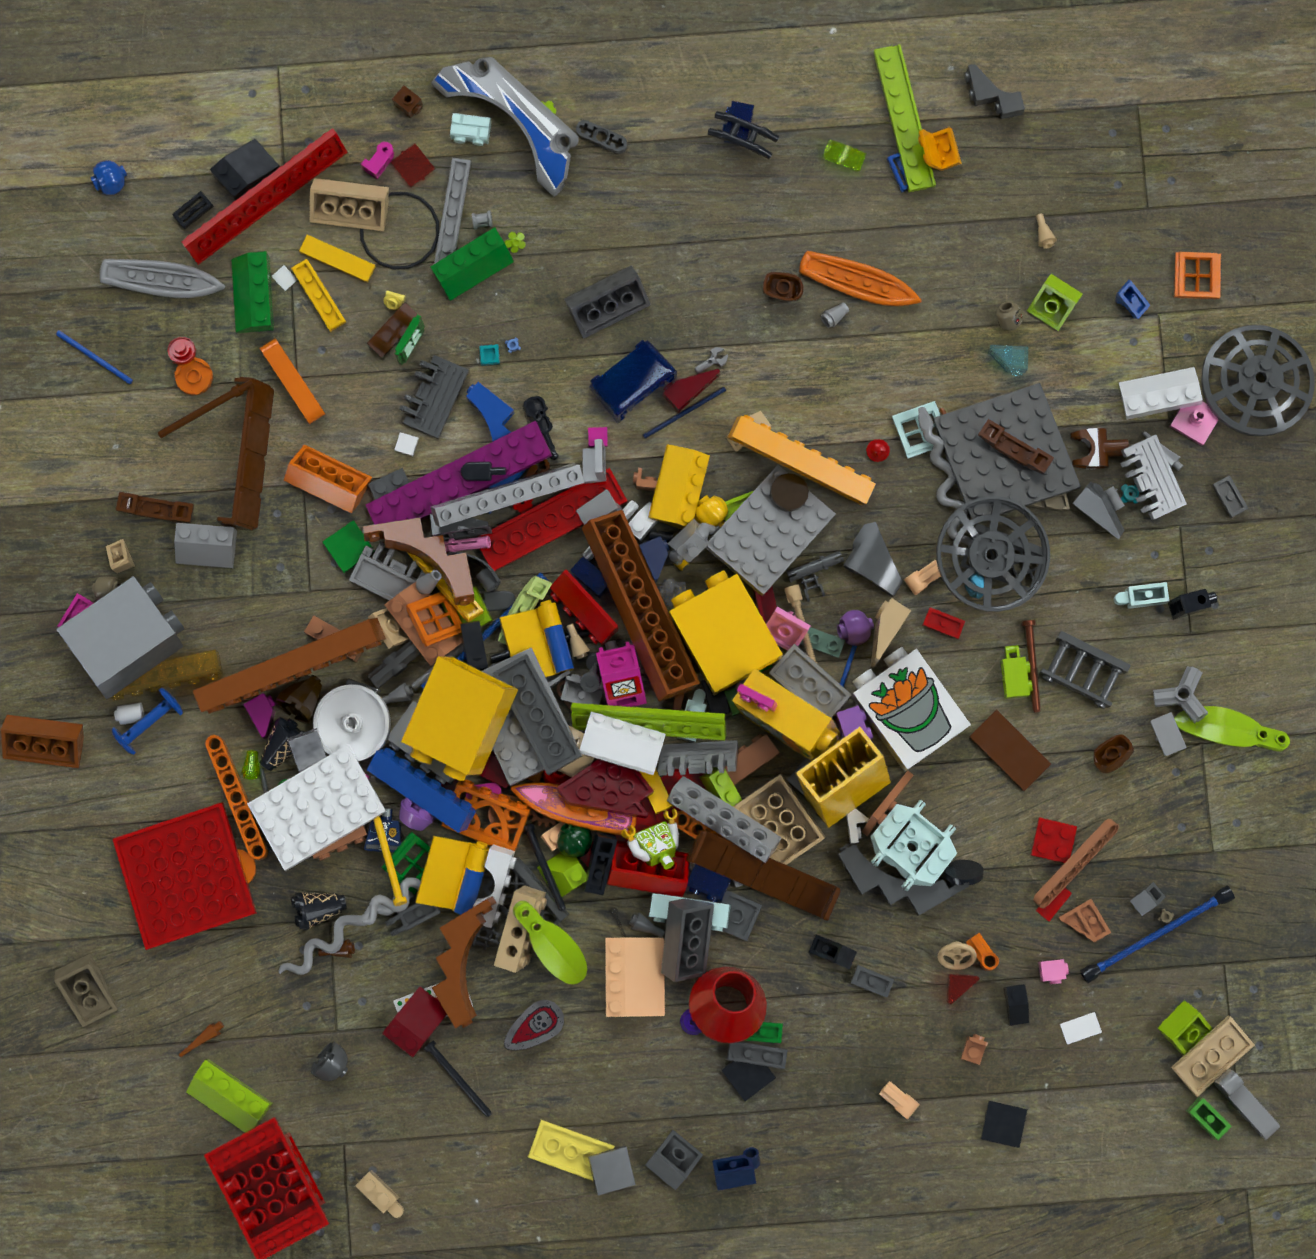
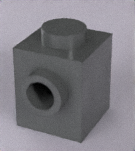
[1130,882,1165,916]

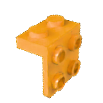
[918,127,962,171]

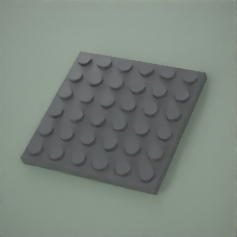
[933,383,1081,520]

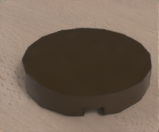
[770,473,809,512]

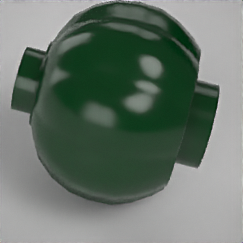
[557,824,592,858]

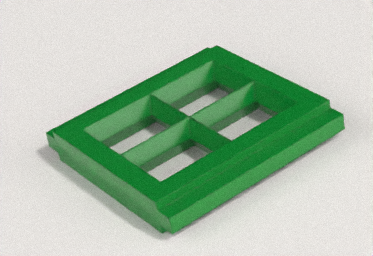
[394,314,425,365]
[381,831,430,895]

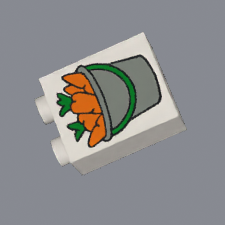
[851,647,971,772]

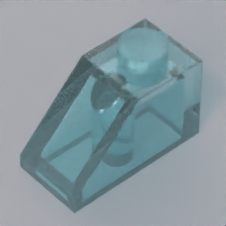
[988,345,1029,376]

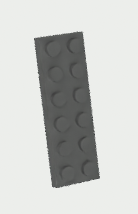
[493,654,582,775]

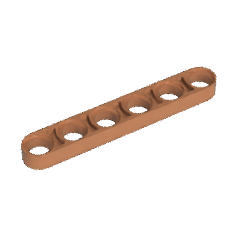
[1033,819,1119,908]

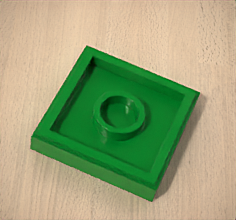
[322,520,375,573]

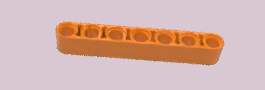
[205,735,268,860]

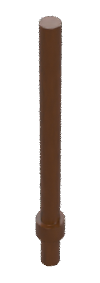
[158,379,255,438]

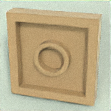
[368,608,410,649]

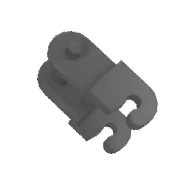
[801,573,825,602]

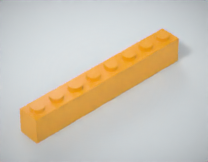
[727,415,876,505]

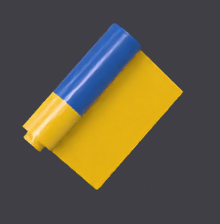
[499,600,574,677]
[415,836,490,915]

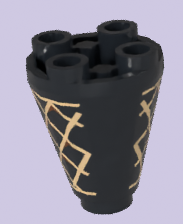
[259,717,308,771]
[291,892,347,931]

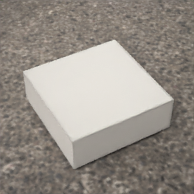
[395,432,419,457]

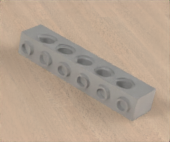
[667,776,782,863]

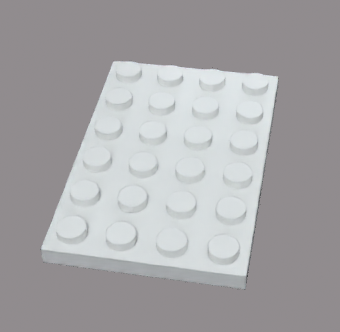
[248,745,387,871]

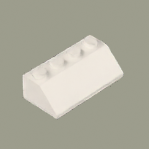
[1119,367,1203,420]
[580,712,665,775]

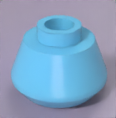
[965,574,984,599]

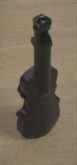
[523,396,559,460]

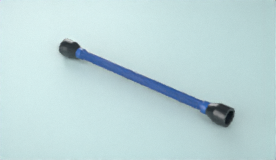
[1080,885,1235,984]

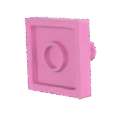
[1169,401,1219,446]
[766,607,810,651]

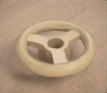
[938,942,977,970]

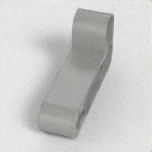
[1214,1069,1280,1140]

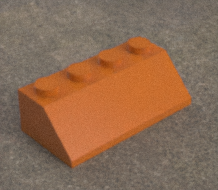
[284,444,372,513]

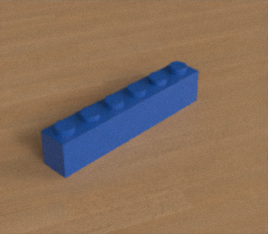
[367,748,477,833]

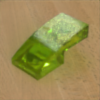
[822,140,866,172]

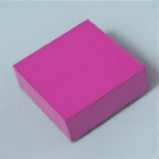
[588,427,608,448]

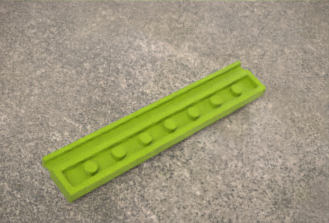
[873,44,936,193]
[571,703,726,740]

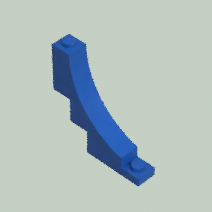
[466,382,526,514]

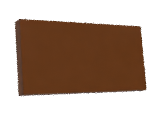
[969,709,1051,792]

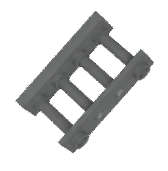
[1039,631,1131,709]

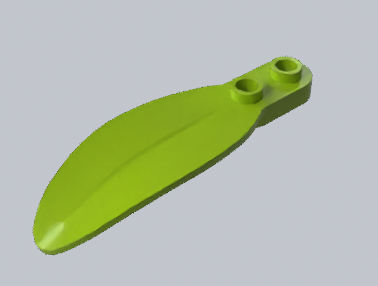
[1174,706,1290,752]
[513,901,587,984]

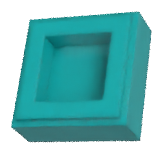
[479,344,500,366]

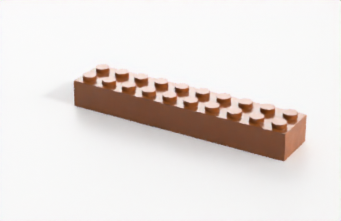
[582,510,700,702]
[193,618,386,714]

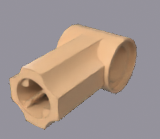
[904,560,941,595]
[879,1081,920,1120]

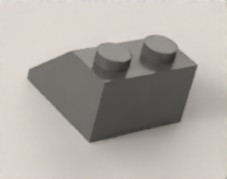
[645,1130,703,1190]

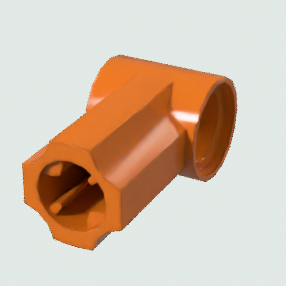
[965,933,999,971]

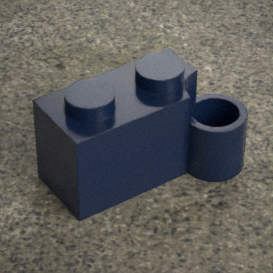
[712,1147,760,1191]

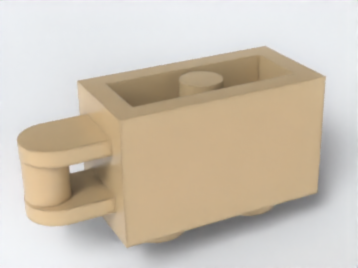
[356,1170,404,1218]

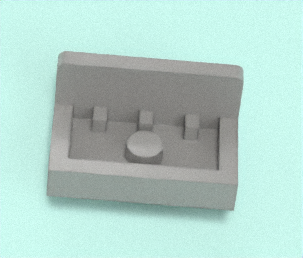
[560,674,604,705]

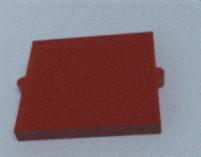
[391,144,435,187]

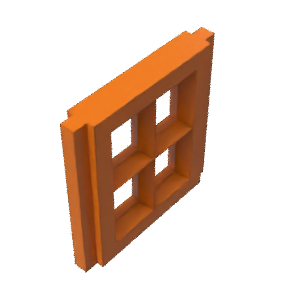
[1174,252,1221,299]
[406,592,462,647]

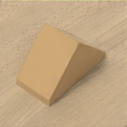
[106,539,135,573]

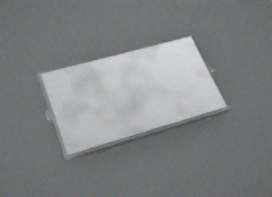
[287,728,327,773]

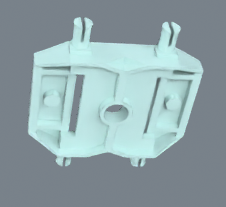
[871,800,957,891]

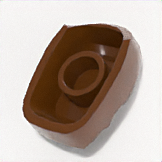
[763,272,804,302]
[1094,734,1134,774]

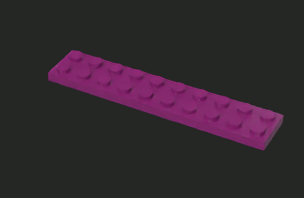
[366,421,552,540]

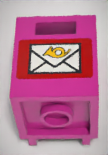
[596,641,647,707]

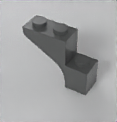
[964,64,1025,119]

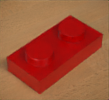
[922,607,965,640]

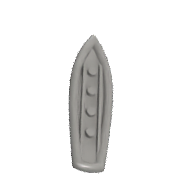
[99,259,225,298]

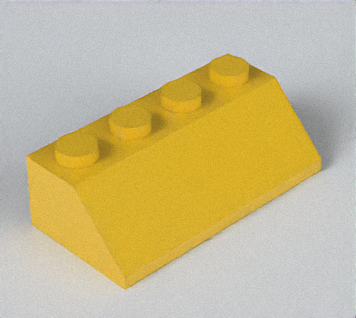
[648,444,710,529]

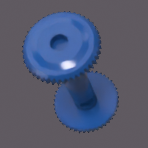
[112,688,183,754]

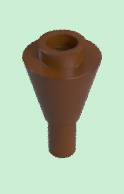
[318,939,355,958]

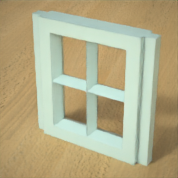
[892,401,940,459]

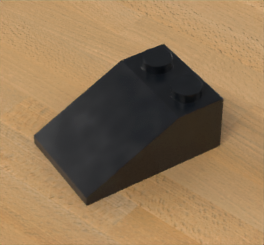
[210,139,280,200]

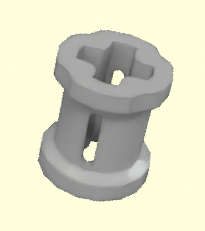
[472,211,493,230]

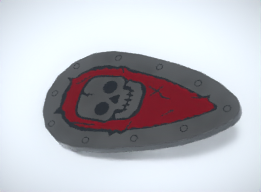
[504,1000,564,1051]

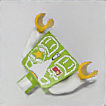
[621,809,679,869]

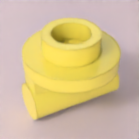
[383,291,405,310]

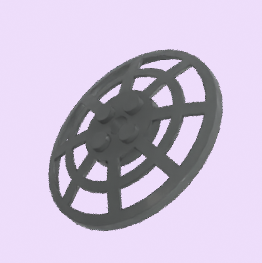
[1201,325,1315,437]
[936,496,1050,612]

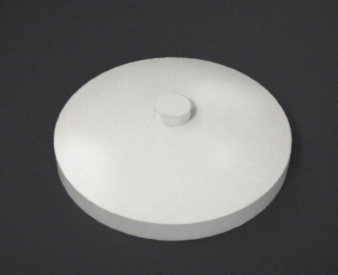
[313,684,391,761]

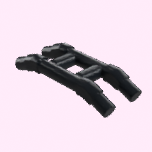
[708,111,779,159]

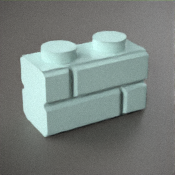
[450,113,491,146]

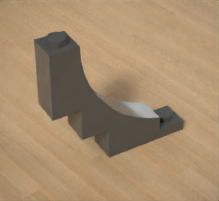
[837,843,969,916]

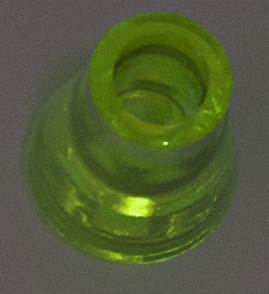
[241,750,261,780]

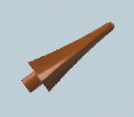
[179,1021,224,1057]

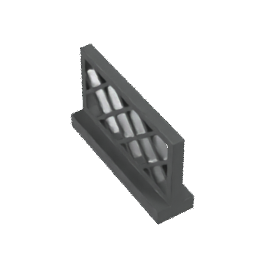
[960,523,1042,591]
[482,857,569,925]

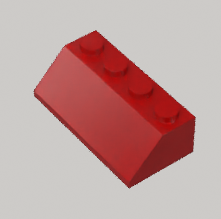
[550,569,619,646]
[607,841,689,898]

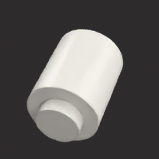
[114,702,144,725]

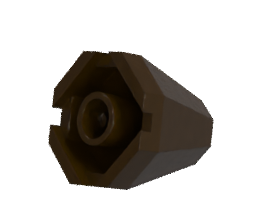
[276,675,322,724]

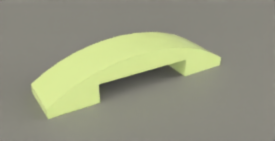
[498,576,552,645]

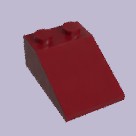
[382,986,447,1057]

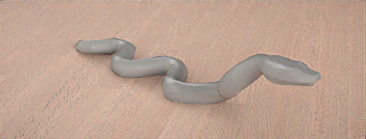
[918,407,973,548]
[362,845,491,925]
[279,891,413,975]

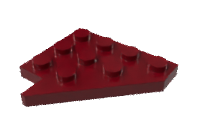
[556,759,654,818]

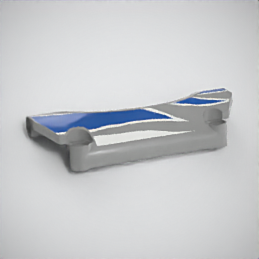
[431,57,579,197]

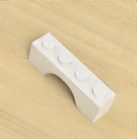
[473,844,516,928]

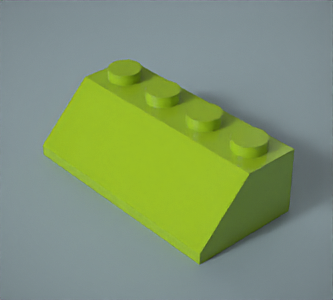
[186,1059,273,1133]

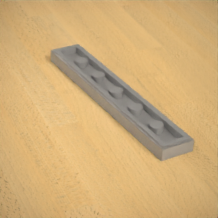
[434,157,471,264]

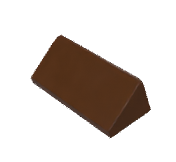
[367,302,417,358]

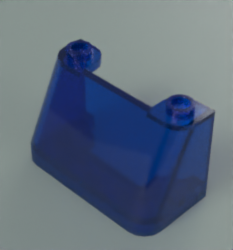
[589,340,677,423]

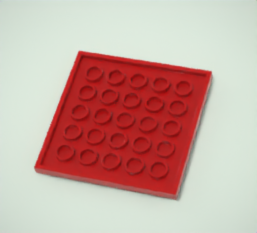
[112,802,257,950]

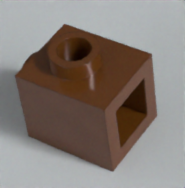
[392,85,423,118]

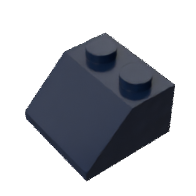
[639,536,669,584]

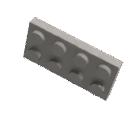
[769,644,852,718]

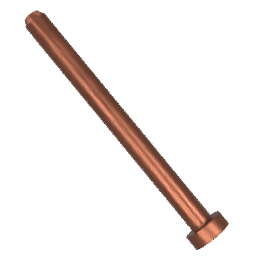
[1022,620,1040,713]

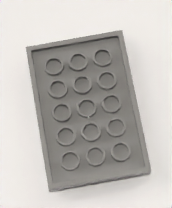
[705,465,836,597]
[482,647,577,786]

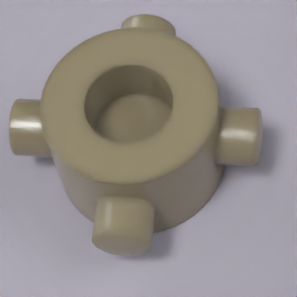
[1157,909,1174,925]

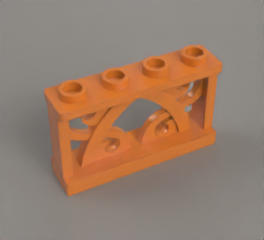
[441,779,532,851]

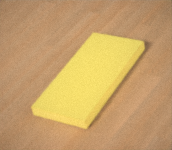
[528,1120,615,1181]

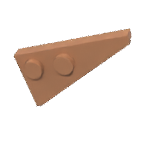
[862,771,914,836]

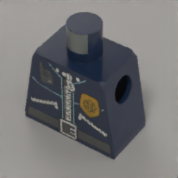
[364,809,402,853]

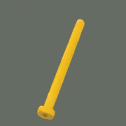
[373,816,407,906]

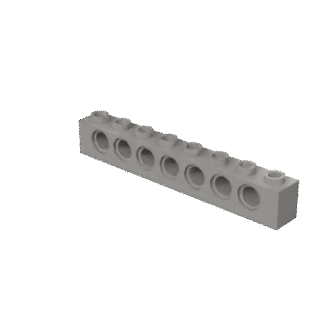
[430,463,584,527]

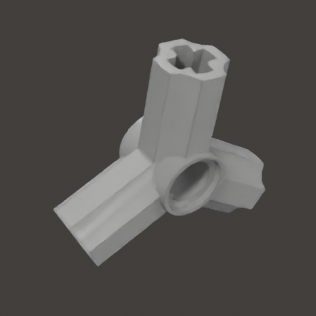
[1153,666,1208,723]

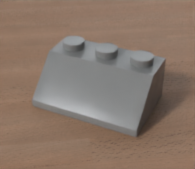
[174,523,237,569]

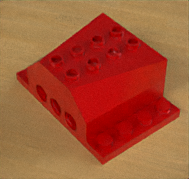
[204,1117,330,1259]

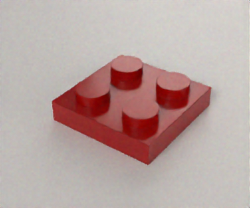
[1030,817,1077,863]

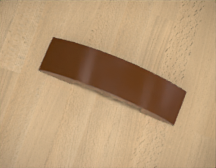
[978,419,1054,474]
[116,492,194,523]

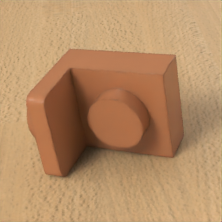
[633,467,657,491]
[960,1034,988,1065]

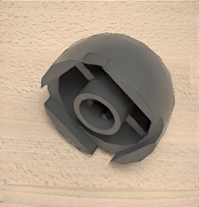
[311,1041,348,1082]

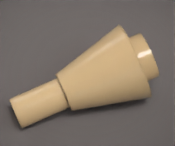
[1036,214,1057,249]
[566,623,590,659]

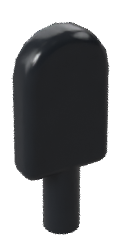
[461,462,507,481]

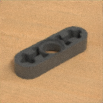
[576,120,627,154]

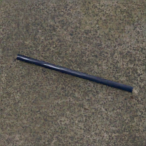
[643,387,726,439]

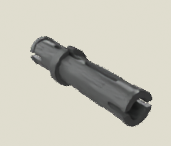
[786,550,844,582]

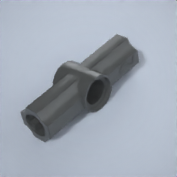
[367,640,421,689]

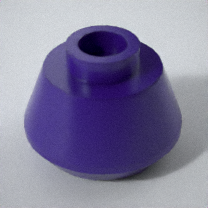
[680,1009,702,1035]

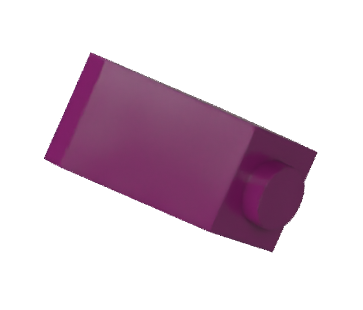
[243,693,276,739]

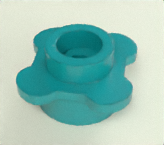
[1121,484,1139,504]

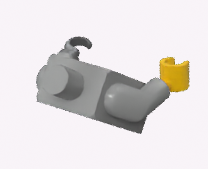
[668,519,721,571]

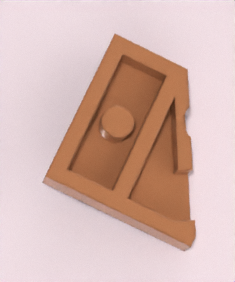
[1059,899,1111,942]

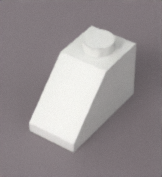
[629,502,658,543]

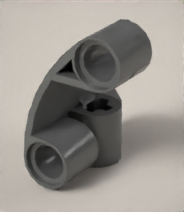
[843,522,903,597]
[447,552,501,592]

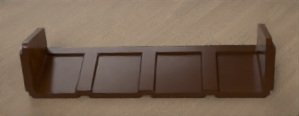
[217,377,274,531]
[686,829,841,921]

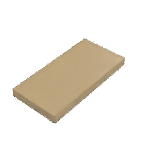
[1171,1015,1255,1097]

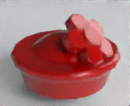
[866,439,890,462]

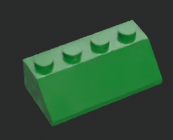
[430,227,514,301]
[231,251,274,333]

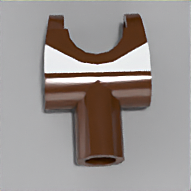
[1071,428,1129,469]

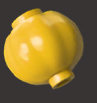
[694,495,728,527]

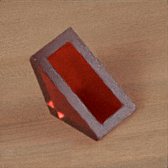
[946,974,980,1005]

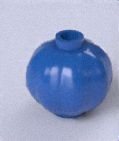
[90,160,127,195]

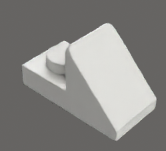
[846,808,869,844]

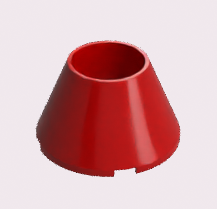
[689,966,767,1043]

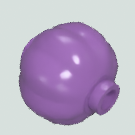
[837,610,874,646]

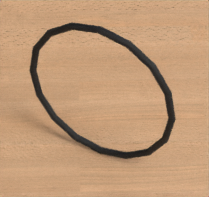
[360,192,439,270]

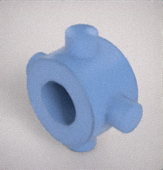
[505,337,521,353]

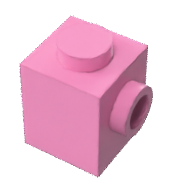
[1038,959,1069,984]

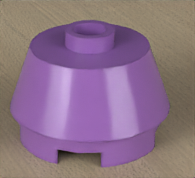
[399,797,436,831]

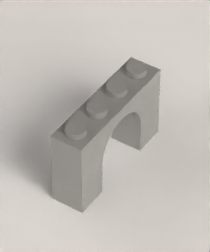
[387,701,455,784]

